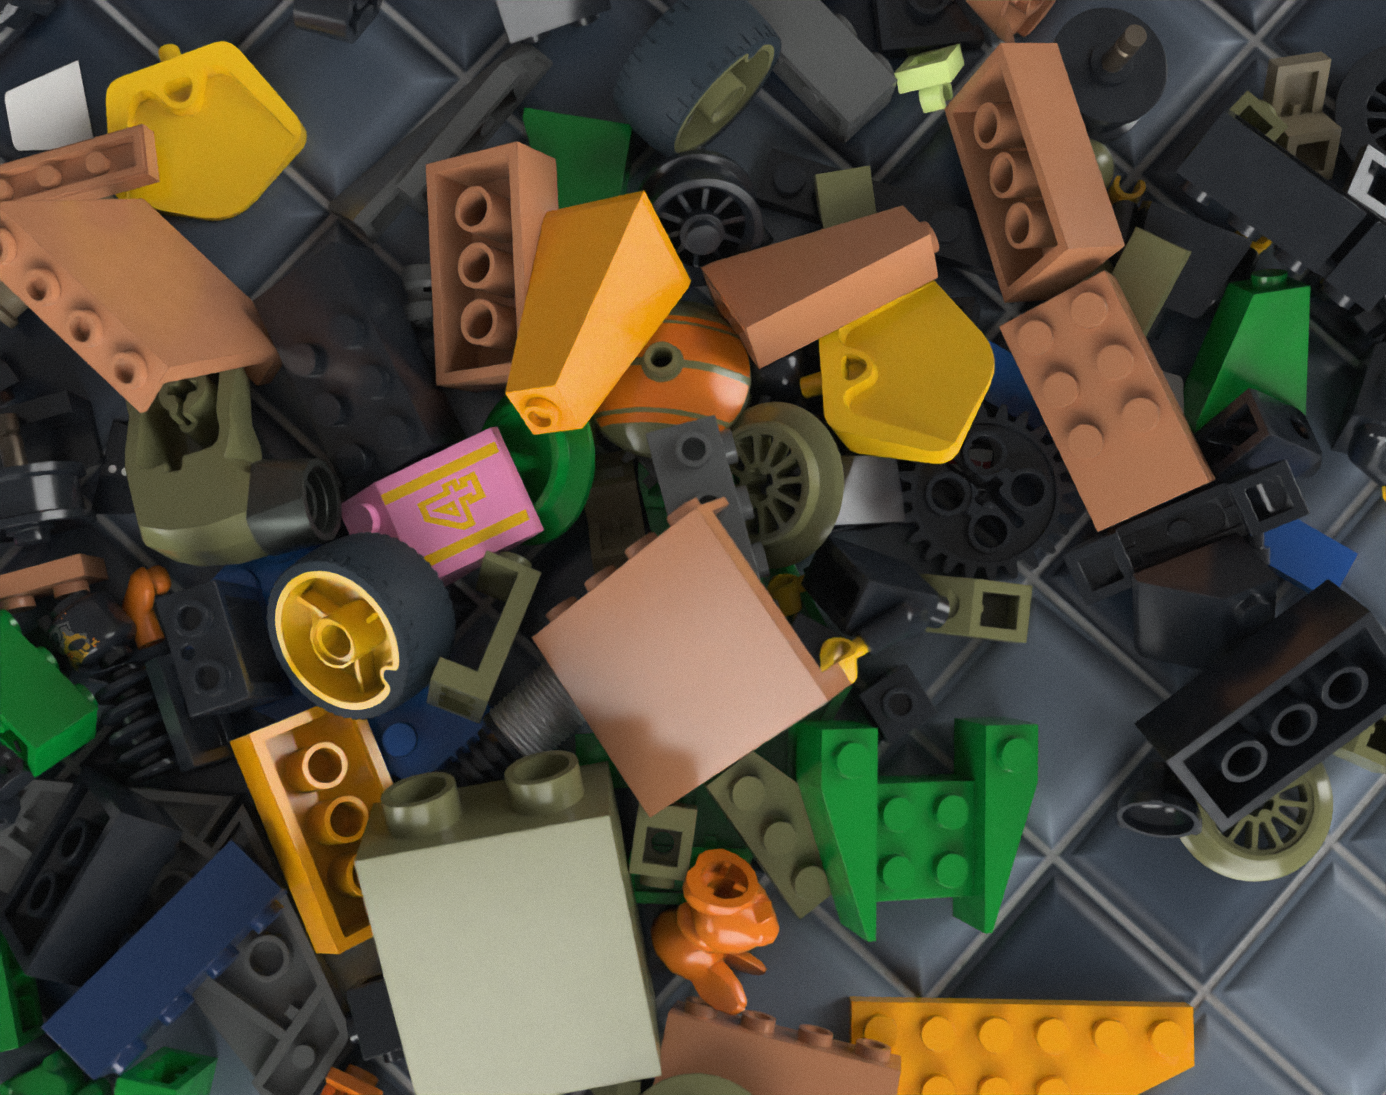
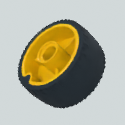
[266,532,456,720]

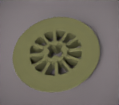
[729,402,844,569]
[1178,762,1333,882]

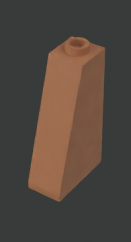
[701,205,939,369]

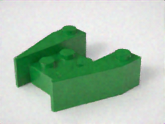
[796,717,1038,942]

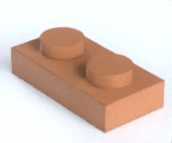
[0,553,109,614]

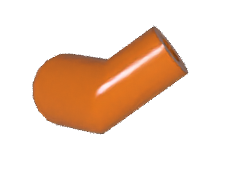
[122,565,171,650]

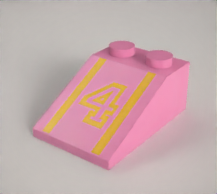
[341,427,544,587]

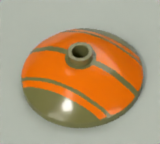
[592,303,751,458]

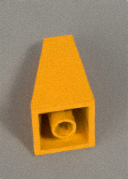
[505,190,691,435]

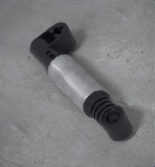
[432,585,770,788]

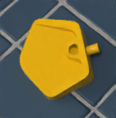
[106,41,307,221]
[800,280,995,464]

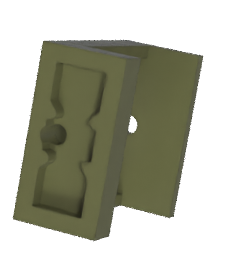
[427,550,541,724]

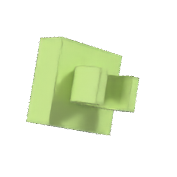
[894,43,965,113]

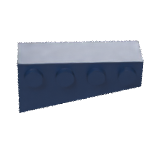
[41,840,288,1080]

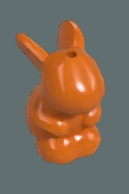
[651,848,780,1015]

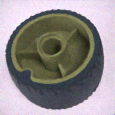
[613,0,782,158]

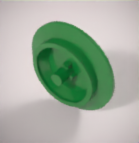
[481,395,595,546]

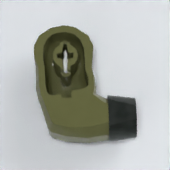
[125,367,342,566]

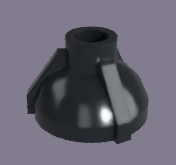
[1116,762,1202,838]

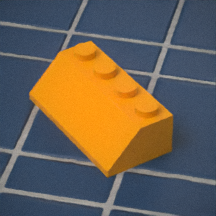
[229,706,393,955]

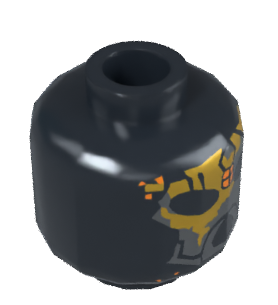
[47,589,137,674]

